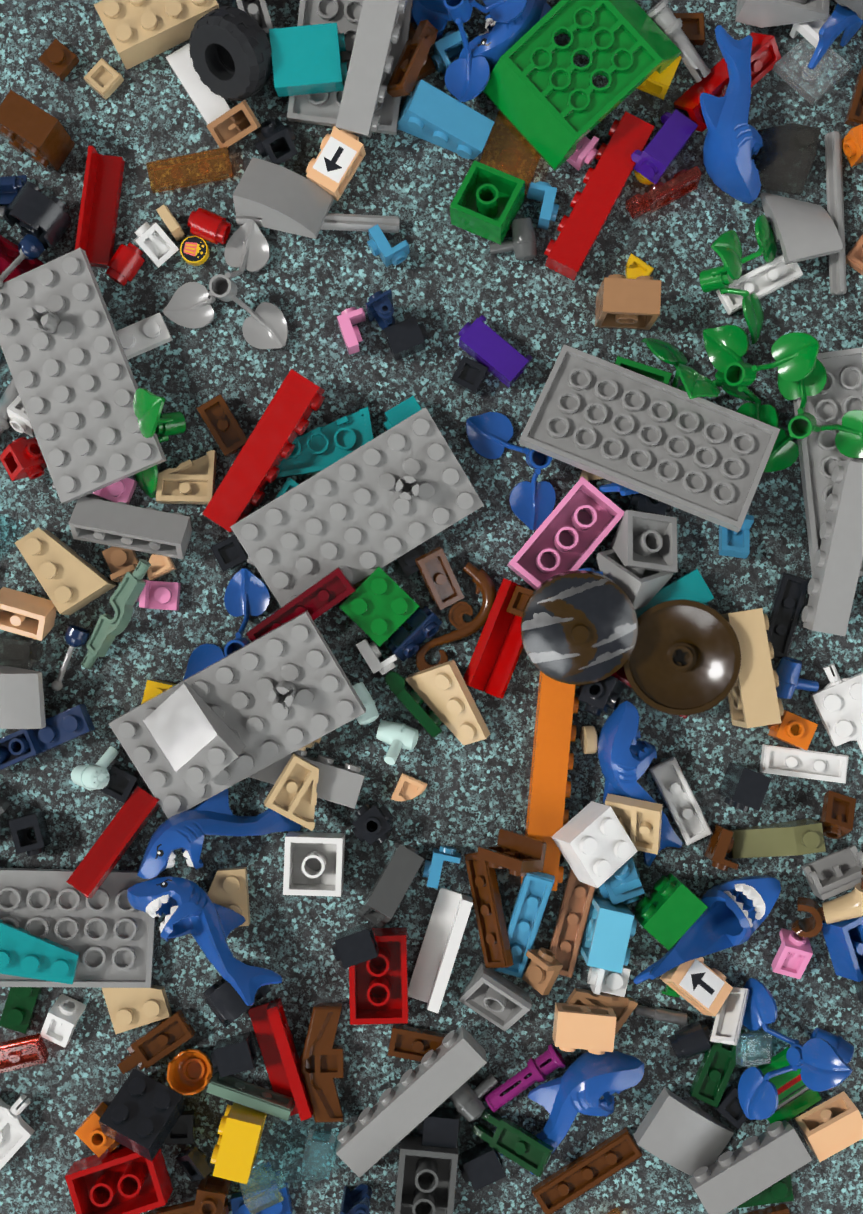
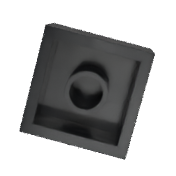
[99,1069,185,1162]

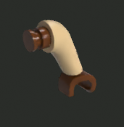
[791,868,863,938]

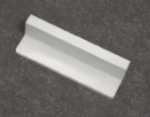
[408,888,473,1013]

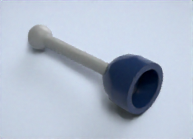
[0,234,44,288]
[51,624,90,691]

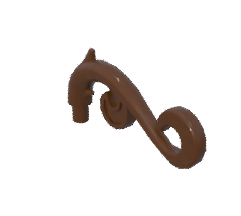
[415,561,497,671]

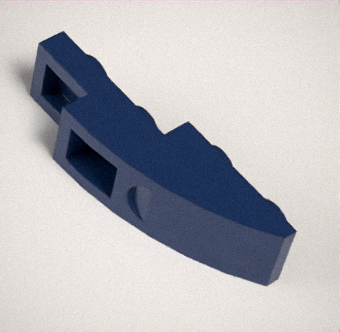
[0,703,95,770]

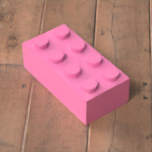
[507,477,624,589]

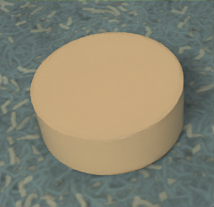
[580,726,598,754]

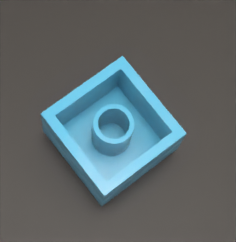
[580,896,637,974]

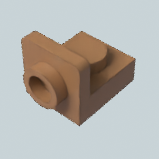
[101,546,139,582]
[522,947,563,995]

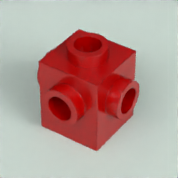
[0,437,47,481]

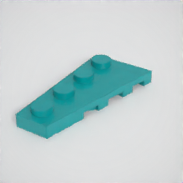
[276,406,374,479]
[0,919,80,984]

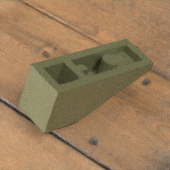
[730,818,826,859]

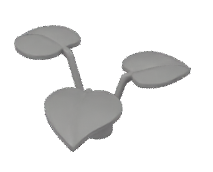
[163,220,288,350]

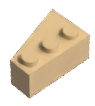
[15,527,117,615]

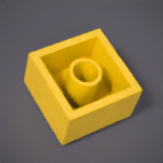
[210,1102,267,1184]

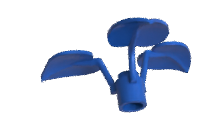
[412,0,528,102]
[466,412,556,530]
[183,568,270,680]
[738,978,853,1120]

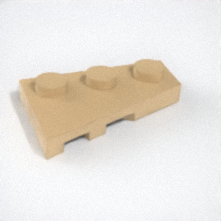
[405,660,490,746]

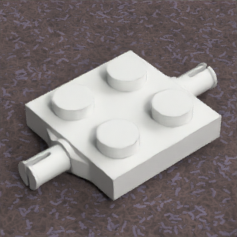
[810,663,863,755]
[0,1094,35,1170]

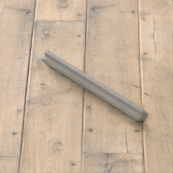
[825,131,847,296]
[235,213,400,233]

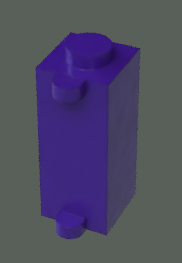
[631,109,698,185]
[458,315,533,388]

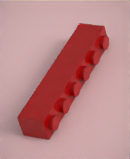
[544,111,655,281]
[202,369,325,532]

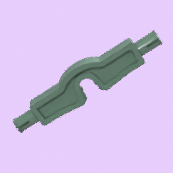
[81,559,151,670]

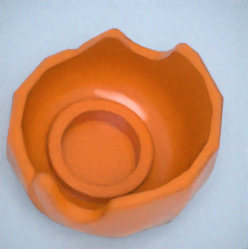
[166,1049,213,1096]

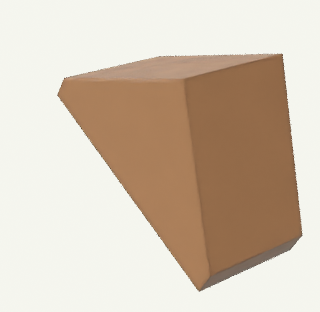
[207,100,261,151]

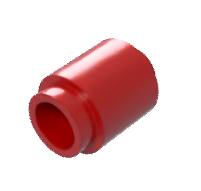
[188,207,231,245]
[105,243,145,287]

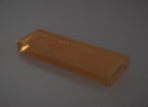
[146,147,234,193]

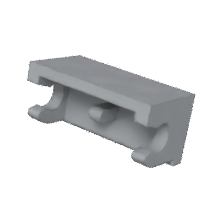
[801,844,863,900]

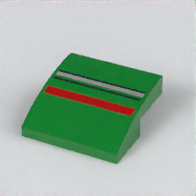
[758,1047,822,1124]

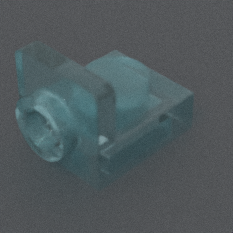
[736,1029,773,1067]

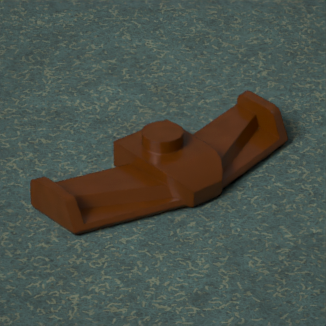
[300,1002,345,1123]

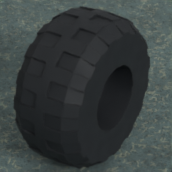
[189,6,273,101]

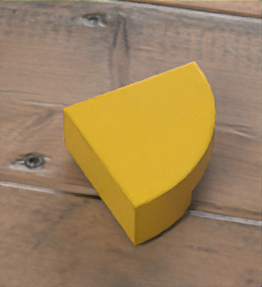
[625,253,654,279]

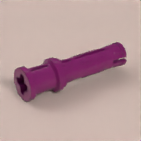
[484,1043,566,1112]

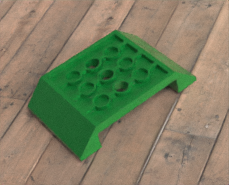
[482,0,682,171]

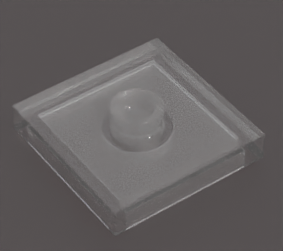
[772,38,852,105]

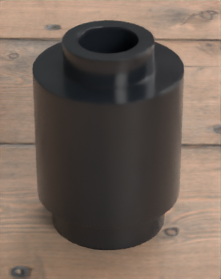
[668,1021,711,1059]

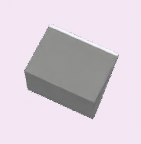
[610,510,678,573]
[458,963,532,1031]

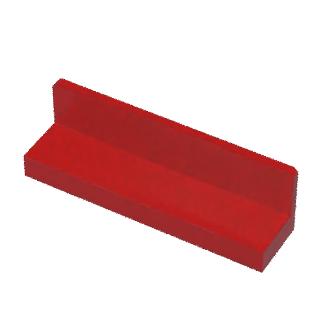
[673,32,782,132]
[75,145,125,268]
[463,578,524,699]
[66,786,160,899]
[248,998,313,1121]

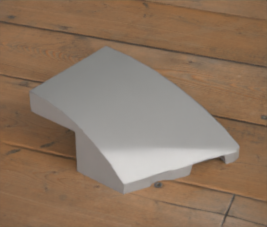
[760,192,843,265]

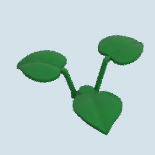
[699,214,777,345]
[703,325,820,428]
[641,338,754,402]
[764,359,863,472]
[133,388,186,498]

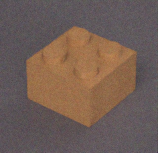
[595,274,662,330]

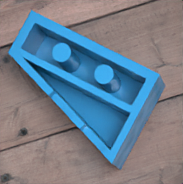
[397,79,494,160]

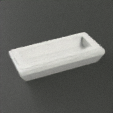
[710,987,749,1046]

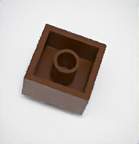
[0,90,75,171]

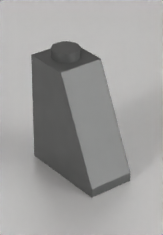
[357,844,424,928]

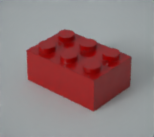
[349,927,409,1025]
[65,1145,173,1214]

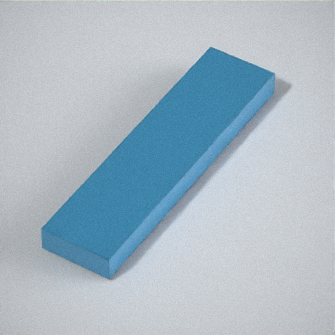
[495,871,555,978]

